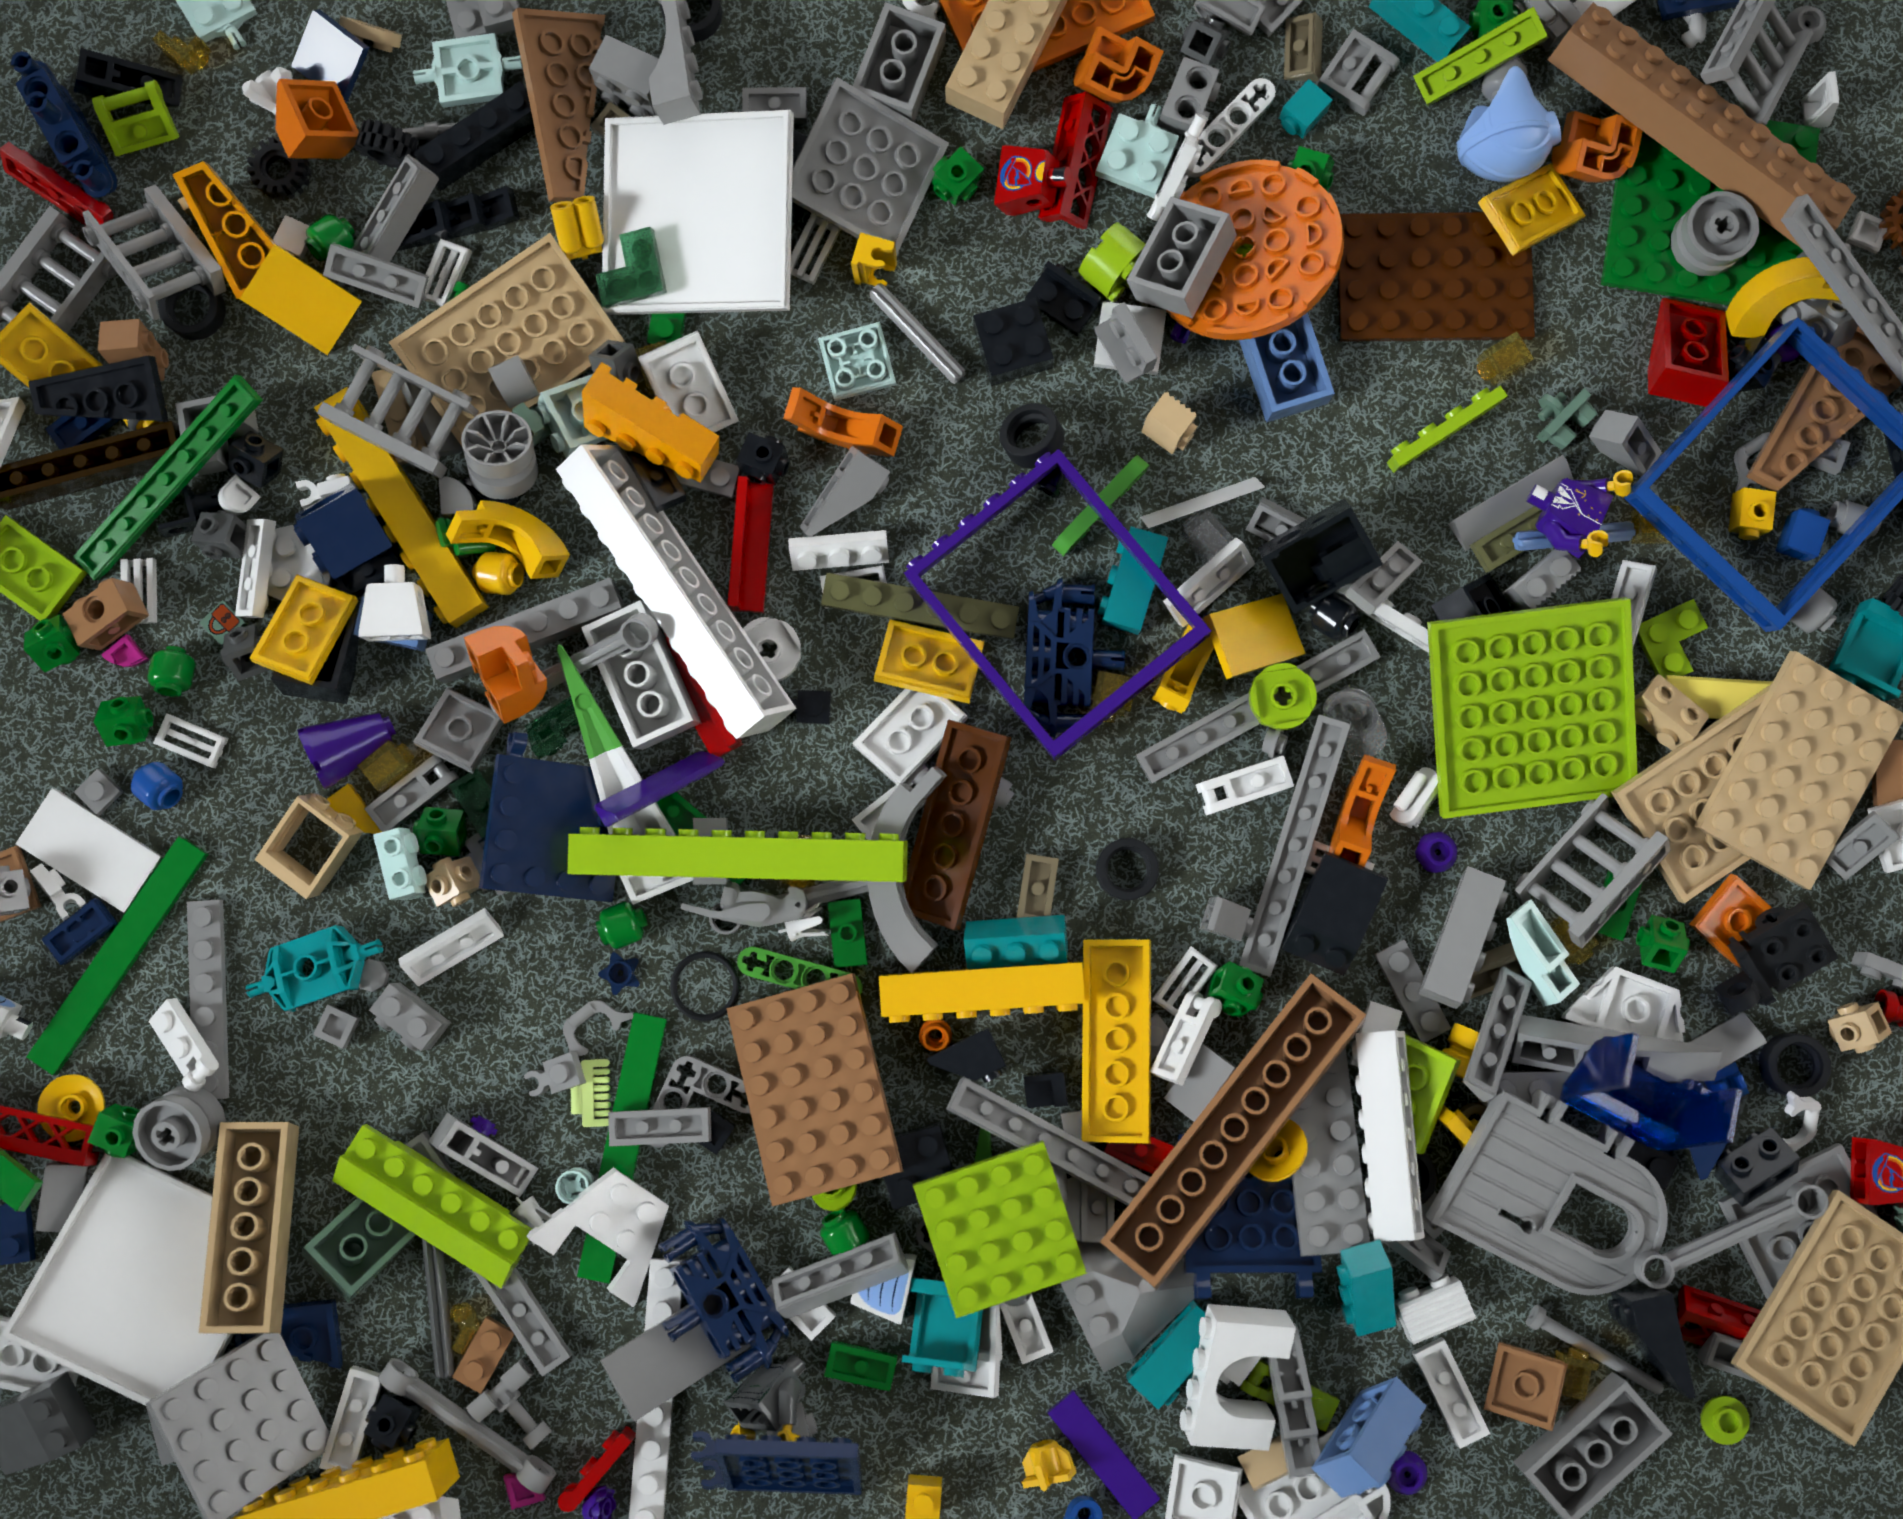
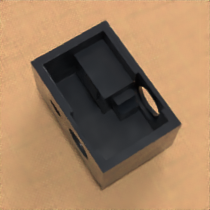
[1257,498,1383,614]

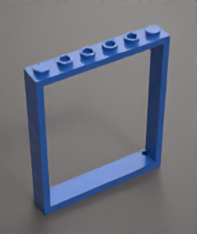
[1623,317,1903,632]

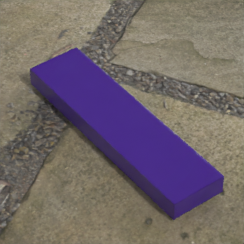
[1047,1390,1160,1519]

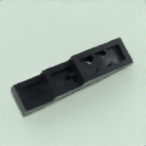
[396,186,520,252]

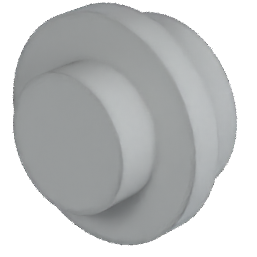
[1262,727,1288,759]

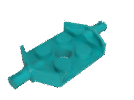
[246,925,383,1012]

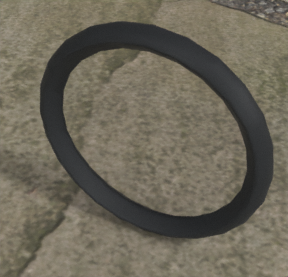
[670,951,740,1021]

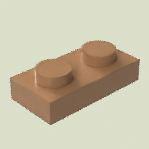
[452,1316,515,1394]

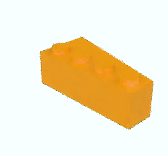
[172,161,275,300]
[582,362,720,483]

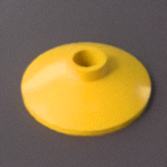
[37,1074,105,1142]
[1249,1119,1308,1182]

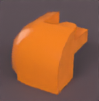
[1073,26,1164,103]
[1552,111,1643,183]
[463,626,547,724]

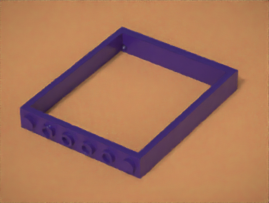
[904,449,1211,761]

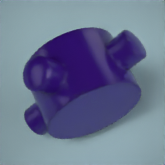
[470,1115,498,1137]

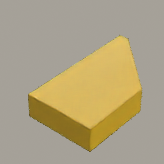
[327,783,382,834]

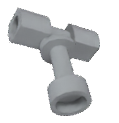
[466,1359,552,1450]

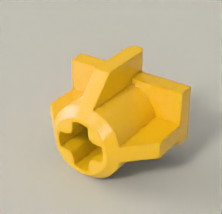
[1022,1439,1077,1491]

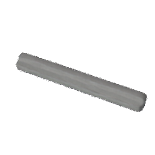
[870,283,965,384]

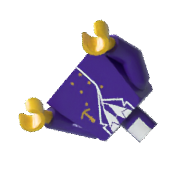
[1526,470,1633,559]

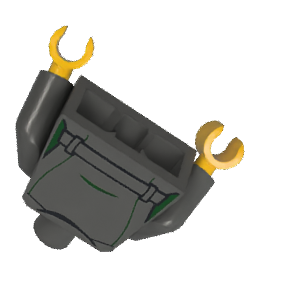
[723,1354,806,1441]

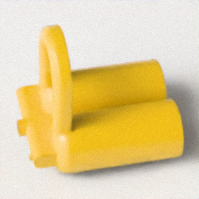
[550,196,604,261]

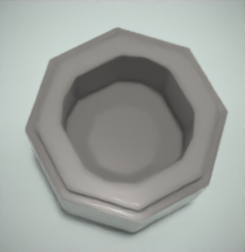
[359,959,390,992]

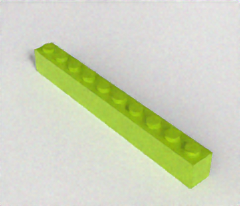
[567,827,908,882]

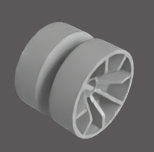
[461,410,538,499]

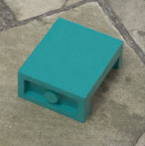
[1828,598,1903,702]
[902,1278,983,1378]

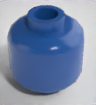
[131,762,183,810]

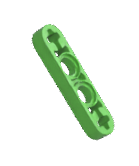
[1052,455,1150,557]
[737,947,863,996]

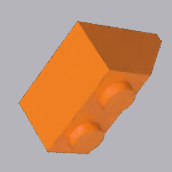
[276,79,359,159]

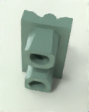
[1536,388,1598,450]

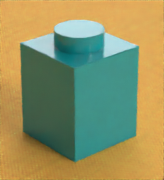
[1279,79,1333,139]

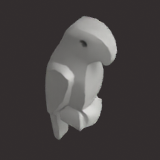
[680,882,808,927]

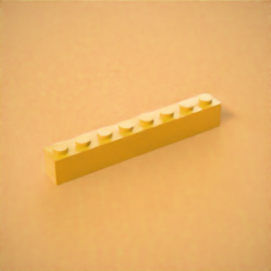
[314,387,489,628]

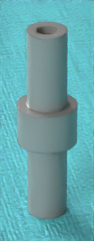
[402,121,458,142]

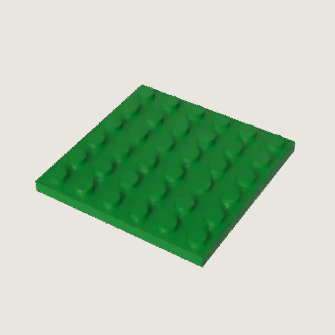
[1601,120,1820,306]

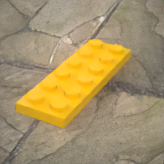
[1082,939,1151,1144]

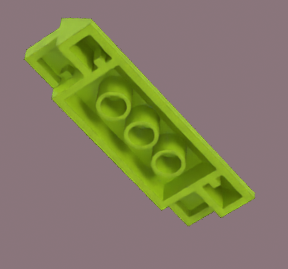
[332,1124,532,1288]

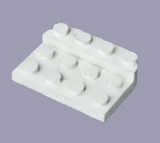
[1238,1427,1391,1519]

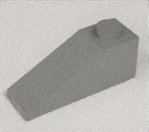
[800,446,890,537]
[428,1112,539,1197]

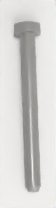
[1526,1305,1664,1394]

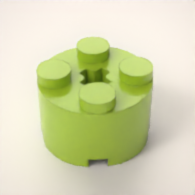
[1078,222,1146,303]

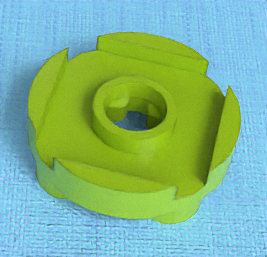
[1249,663,1317,730]

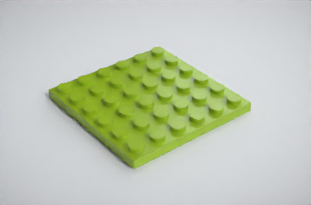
[1427,597,1638,819]

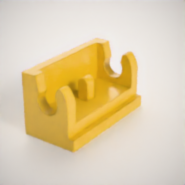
[851,232,897,286]

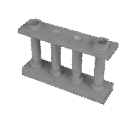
[1700,0,1813,125]
[82,184,227,321]
[0,206,118,333]
[317,344,478,480]
[1514,793,1671,949]

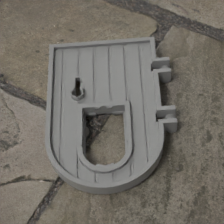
[1425,1087,1668,1295]

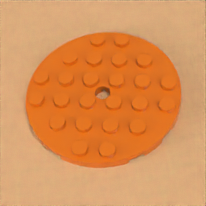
[1165,160,1344,340]

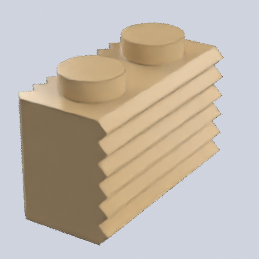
[1141,392,1198,454]

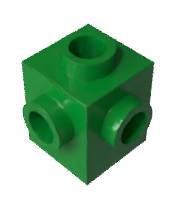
[1468,0,1518,41]
[932,146,984,206]
[1287,146,1335,192]
[23,614,80,673]
[94,696,153,747]
[413,807,467,856]
[1636,915,1690,973]
[1206,961,1264,1017]
[88,1103,139,1158]

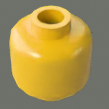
[472,552,524,595]

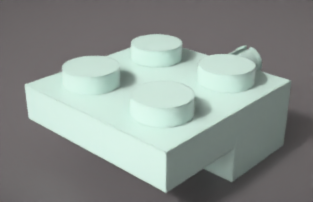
[1095,104,1179,198]

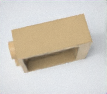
[254,793,363,899]

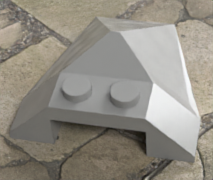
[1061,1241,1194,1372]

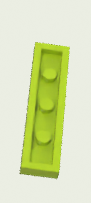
[1413,6,1549,106]
[1386,385,1508,473]

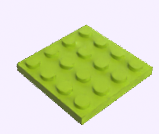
[913,1140,1087,1319]

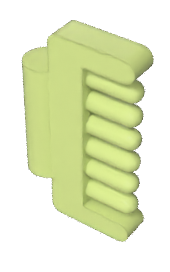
[570,1059,611,1127]

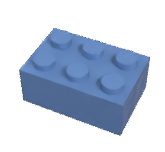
[1239,312,1335,423]
[1312,1376,1426,1498]

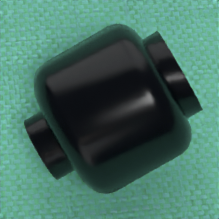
[1309,592,1361,640]

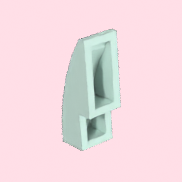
[1506,899,1580,1007]

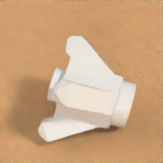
[242,67,293,116]

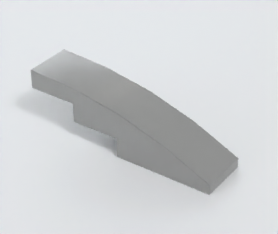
[1267,1327,1320,1479]

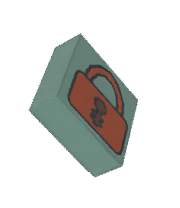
[199,600,248,646]

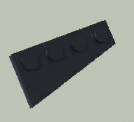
[28,355,169,422]

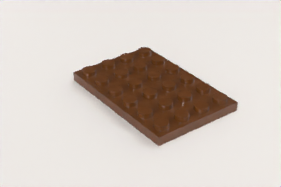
[1338,212,1535,342]

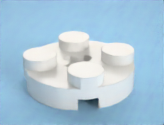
[743,617,801,682]

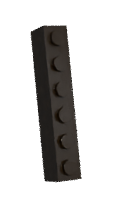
[0,420,180,510]

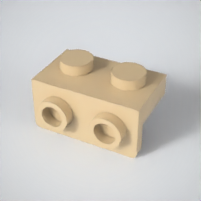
[1635,674,1709,751]

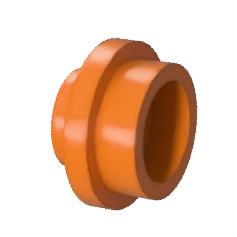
[919,1020,952,1051]

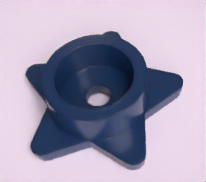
[598,952,639,995]

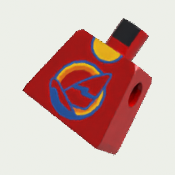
[994,145,1072,216]
[1850,1137,1903,1205]

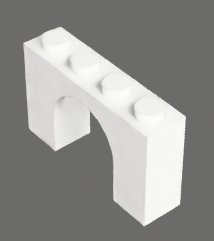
[1180,1304,1296,1451]

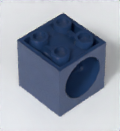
[293,482,392,580]

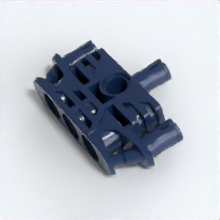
[11,51,118,197]
[1024,577,1125,739]
[658,1218,789,1383]

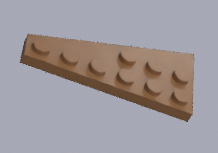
[512,8,605,202]
[1746,326,1902,492]

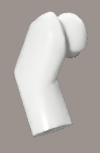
[1681,13,1707,48]

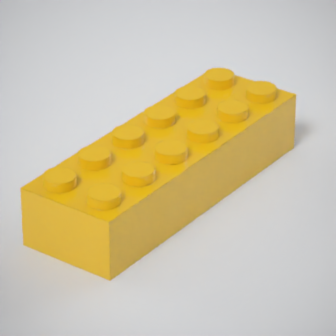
[879,961,1085,1023]
[231,1437,460,1519]

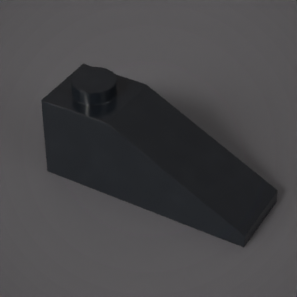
[73,48,183,107]

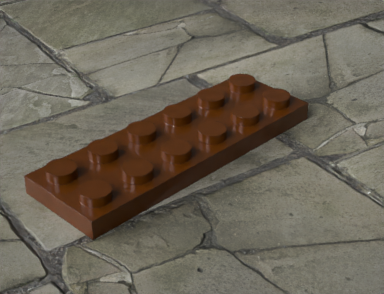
[903,719,1012,930]

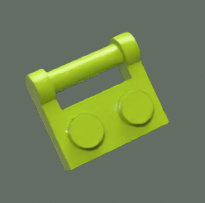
[92,80,179,157]

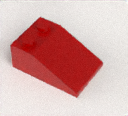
[1648,297,1729,407]

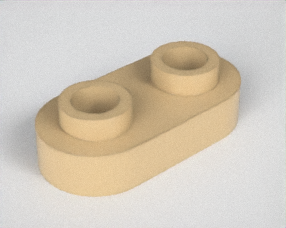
[339,16,402,52]

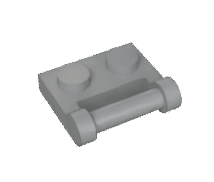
[1317,29,1400,116]

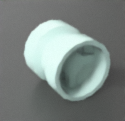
[555,1167,594,1204]

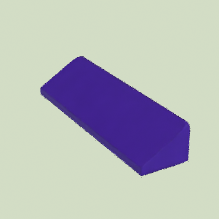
[594,751,725,827]

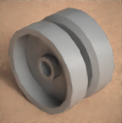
[1671,191,1759,276]
[133,1085,226,1171]

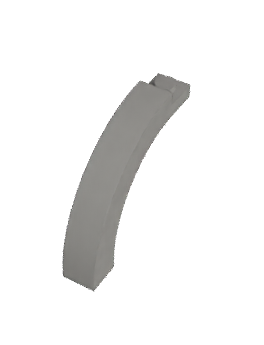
[867,766,947,974]

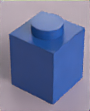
[1775,508,1831,562]

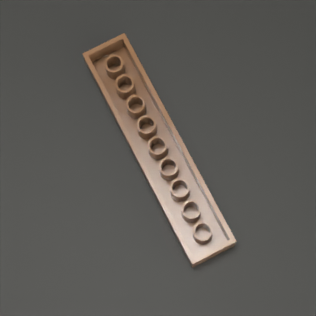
[1548,2,1857,249]
[1100,974,1366,1290]

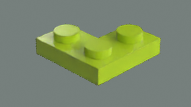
[1637,599,1708,678]

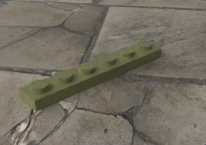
[821,573,1019,640]

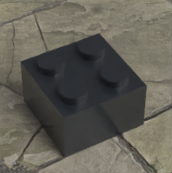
[973,297,1054,386]
[884,1121,954,1210]

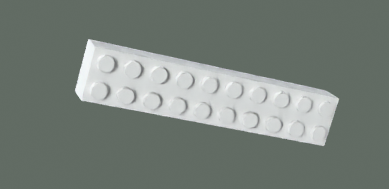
[556,444,797,739]

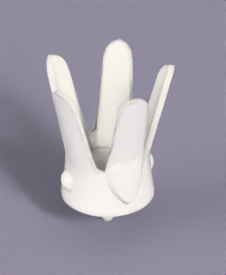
[778,903,829,942]
[512,1196,552,1246]

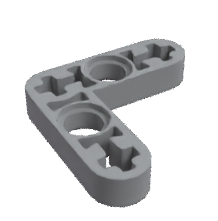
[651,1055,750,1148]

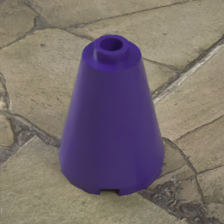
[297,713,396,789]

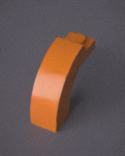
[783,387,903,457]
[1329,754,1396,867]

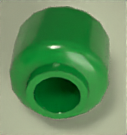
[305,214,355,262]
[147,646,196,697]
[596,901,648,949]
[820,1208,870,1256]

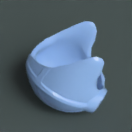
[1456,66,1561,182]

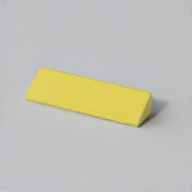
[1665,675,1773,719]

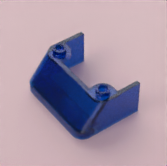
[1560,1032,1742,1151]

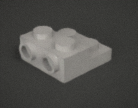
[446,0,520,38]

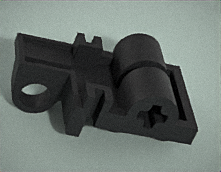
[1714,902,1838,1016]

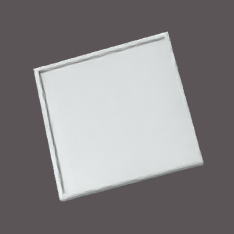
[602,110,794,315]
[0,1153,234,1406]

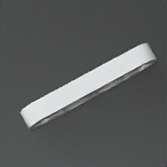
[1185,78,1276,178]

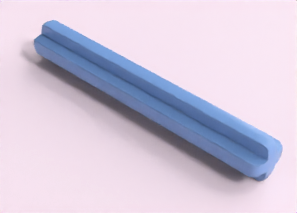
[1512,521,1636,551]

